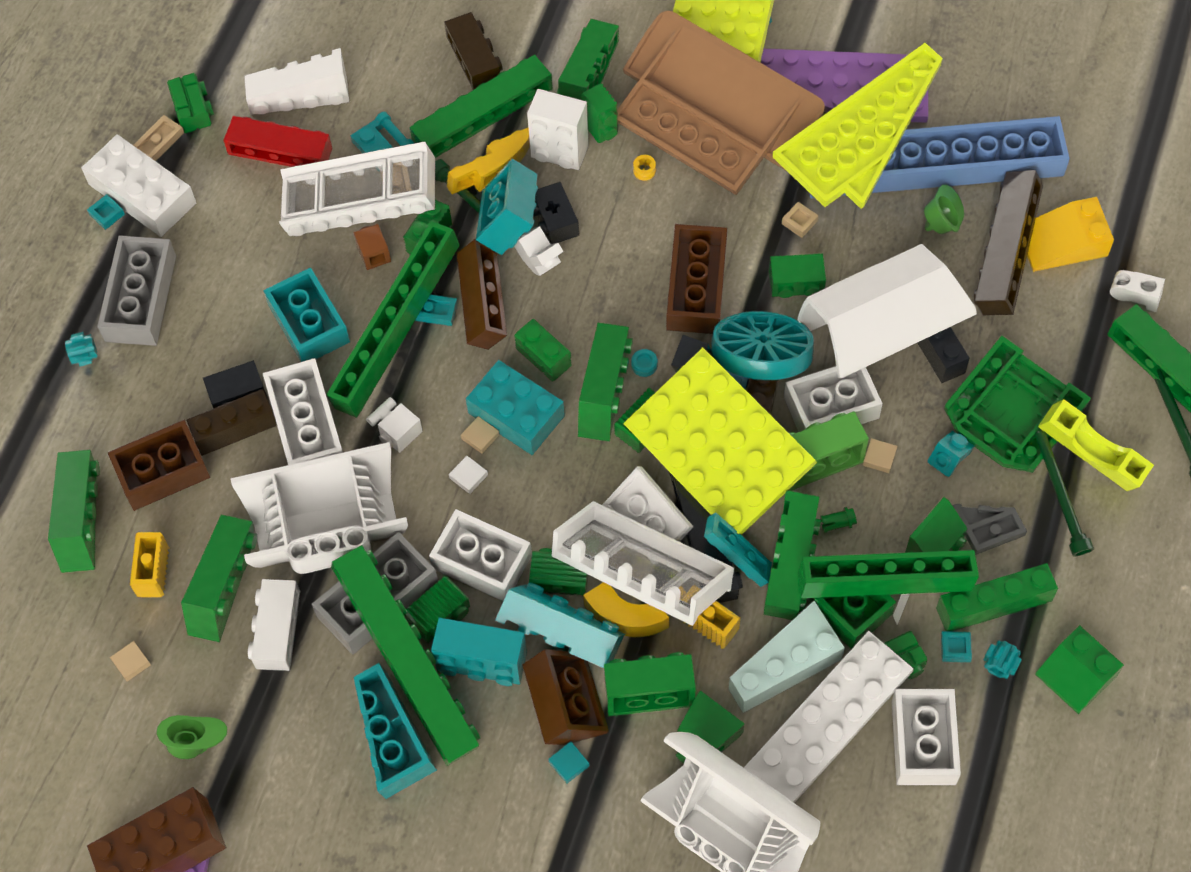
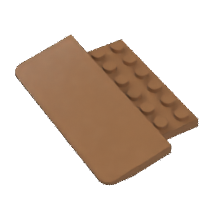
[617,11,825,195]

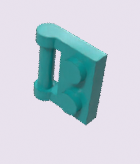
[350,111,415,174]

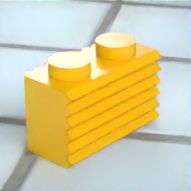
[130,532,170,597]
[681,586,741,649]

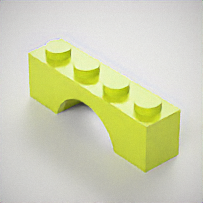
[1038,399,1154,491]

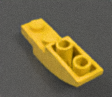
[447,127,530,195]

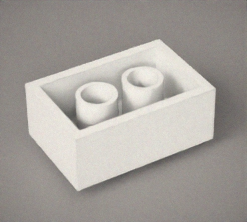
[527,89,589,170]
[784,366,883,432]
[429,509,532,601]
[892,689,961,785]

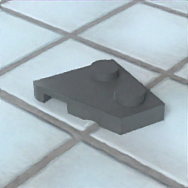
[953,504,1027,555]

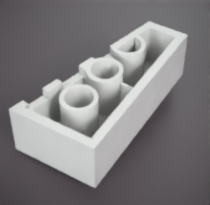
[245,48,349,115]

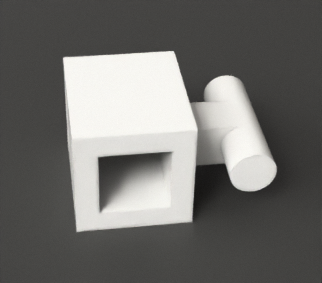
[366,397,423,453]

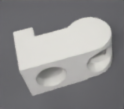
[1110,270,1165,312]

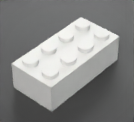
[81,134,196,237]
[263,358,343,465]

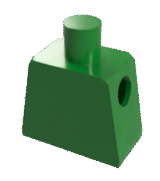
[676,690,745,763]

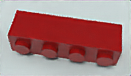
[223,116,333,167]

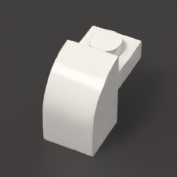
[514,226,564,276]

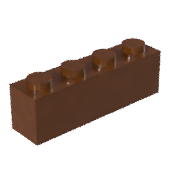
[457,239,507,350]

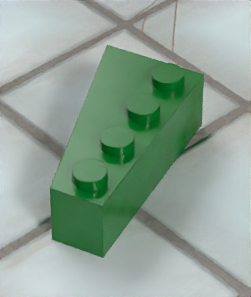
[557,19,619,100]
[578,323,633,442]
[48,450,100,573]
[763,490,821,620]
[181,515,257,642]

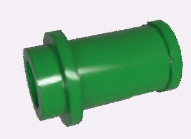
[820,507,857,533]

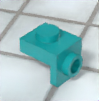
[927,430,975,477]

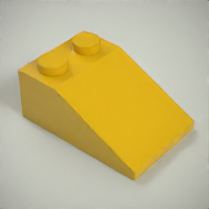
[1027,197,1114,272]

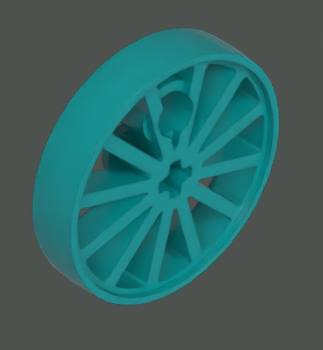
[711,311,814,380]

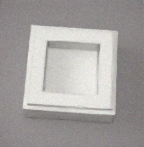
[449,456,488,494]

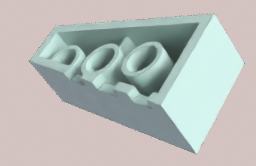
[728,601,845,713]

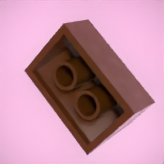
[522,649,609,745]

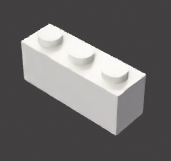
[248,579,300,671]

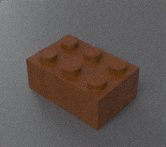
[107,419,211,511]

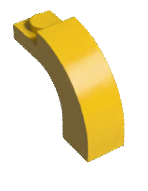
[583,582,686,637]

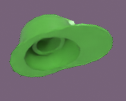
[924,185,964,234]
[157,715,227,759]

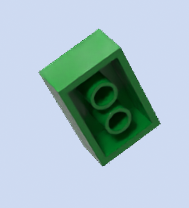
[604,652,696,716]

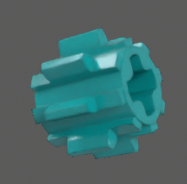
[65,332,98,367]
[983,640,1022,679]

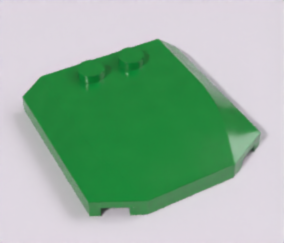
[944,335,1091,473]

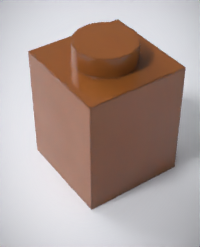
[353,224,391,270]

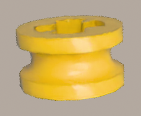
[633,155,656,181]

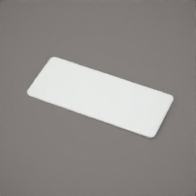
[893,594,910,625]

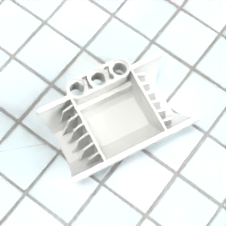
[798,244,977,379]
[231,442,408,574]
[641,732,820,872]

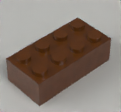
[666,224,727,334]
[87,787,227,872]

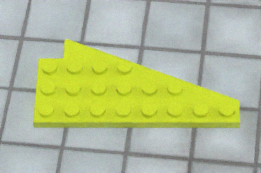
[773,43,943,209]

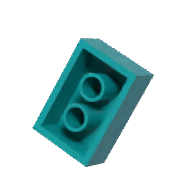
[476,159,538,255]
[263,267,350,362]
[466,360,565,455]
[431,618,527,686]

